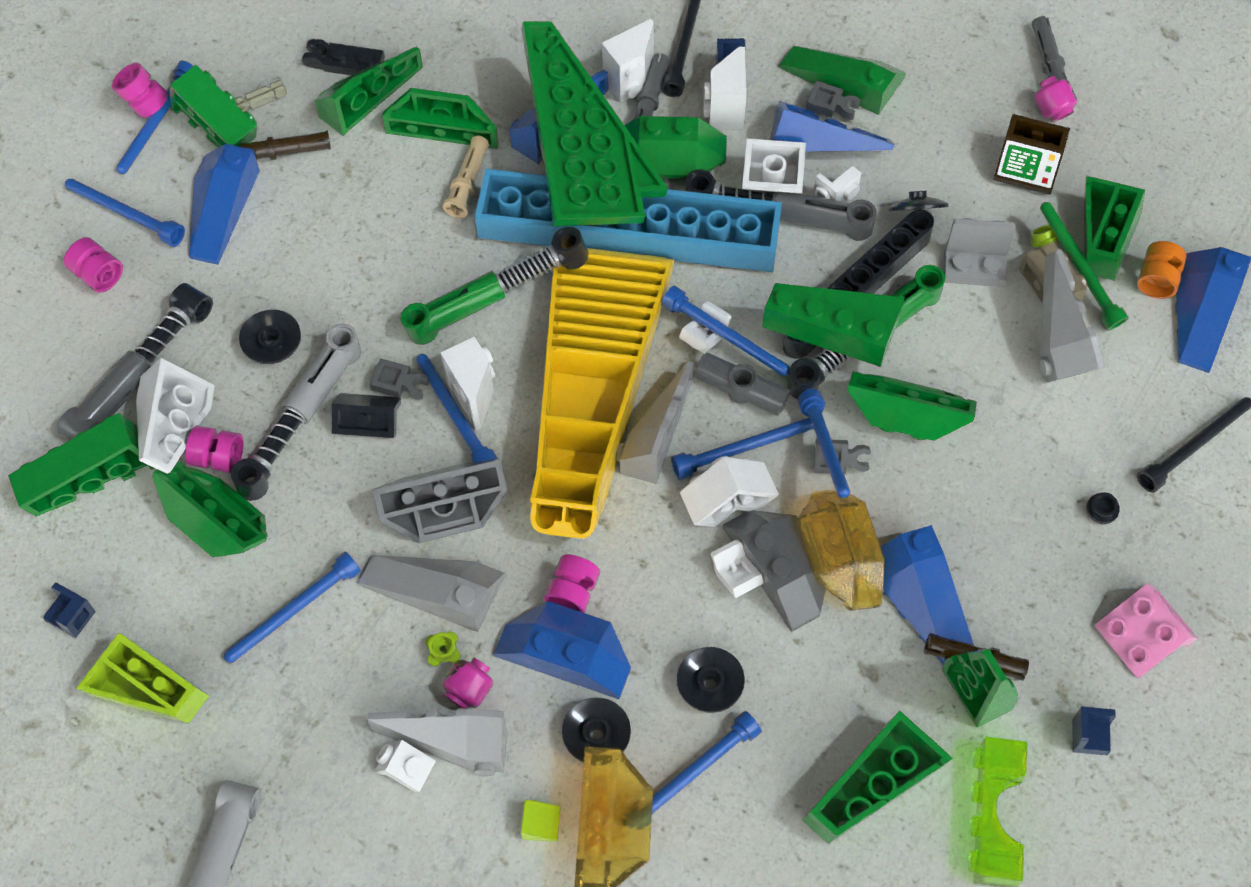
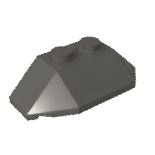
[372,458,508,543]
[722,510,831,632]

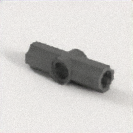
[694,352,791,416]

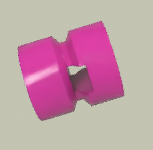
[111,62,168,118]
[64,237,123,293]
[185,425,244,473]
[544,554,600,613]

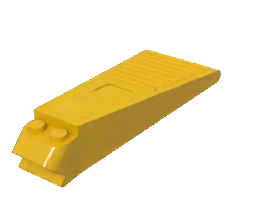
[530,248,674,538]

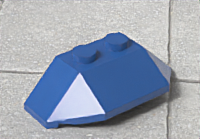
[494,601,631,700]

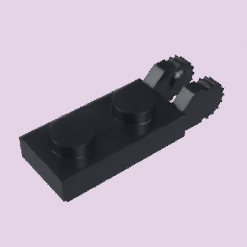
[302,38,385,75]

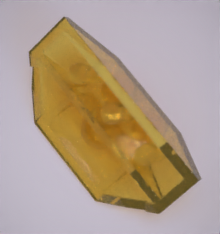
[797,490,885,611]
[574,747,653,887]

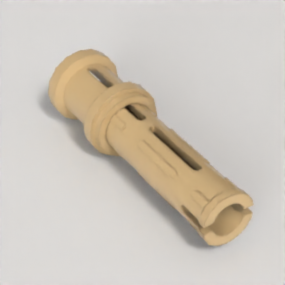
[442,136,489,218]

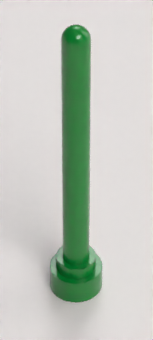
[1040,202,1129,331]

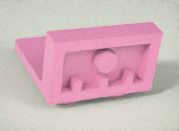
[1095,584,1198,678]

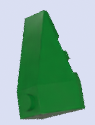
[315,46,423,136]
[779,46,906,115]
[942,648,1018,728]

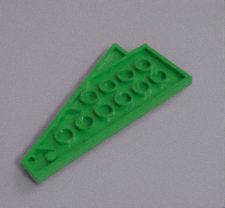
[521,21,668,226]

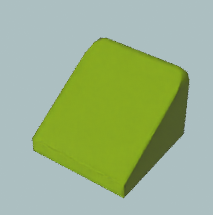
[521,799,561,842]

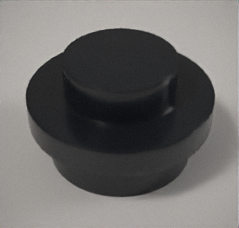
[1086,492,1120,524]

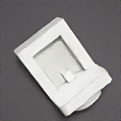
[813,166,861,202]
[679,301,731,354]
[711,539,764,598]
[374,740,436,792]

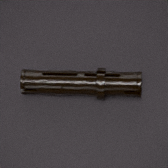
[241,131,331,160]
[924,633,1029,681]

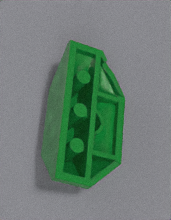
[382,88,499,149]
[625,116,727,179]
[847,371,977,441]
[152,461,268,558]

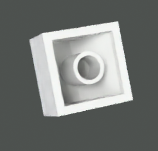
[602,19,654,103]
[703,47,747,130]
[742,138,806,193]
[441,336,496,431]

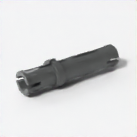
[1031,16,1068,80]
[632,53,670,120]

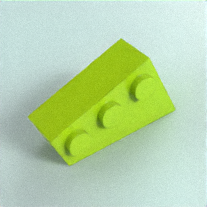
[76,632,209,724]

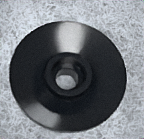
[888,190,949,211]
[239,309,301,364]
[677,647,745,713]
[562,697,631,765]

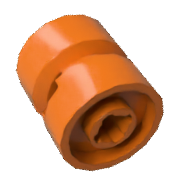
[1137,241,1187,299]

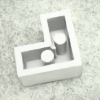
[680,456,779,527]

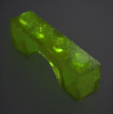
[968,736,1028,887]

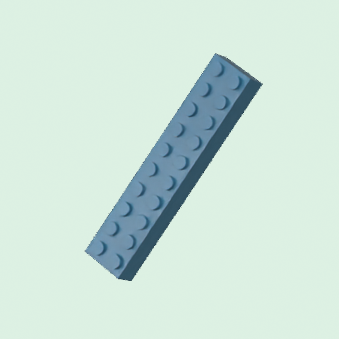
[475,169,782,272]

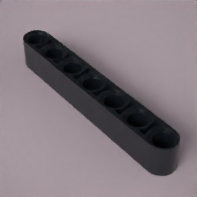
[782,209,934,359]

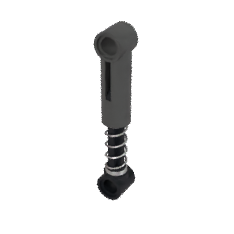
[685,169,876,241]
[58,283,213,440]

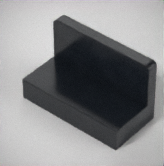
[332,393,401,438]

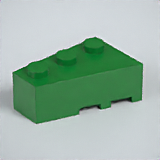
[170,65,257,148]
[1084,175,1145,281]

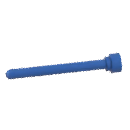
[116,60,193,174]
[65,178,185,247]
[661,285,790,376]
[416,354,498,462]
[798,389,850,498]
[671,418,814,480]
[224,551,361,663]
[624,711,762,830]

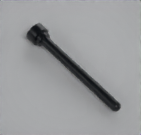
[661,0,701,97]
[1137,397,1251,493]

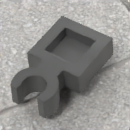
[805,81,860,120]
[369,358,429,399]
[813,439,871,474]

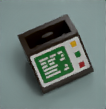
[993,114,1070,195]

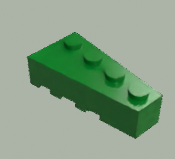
[762,283,905,367]
[8,413,155,517]
[802,710,953,844]

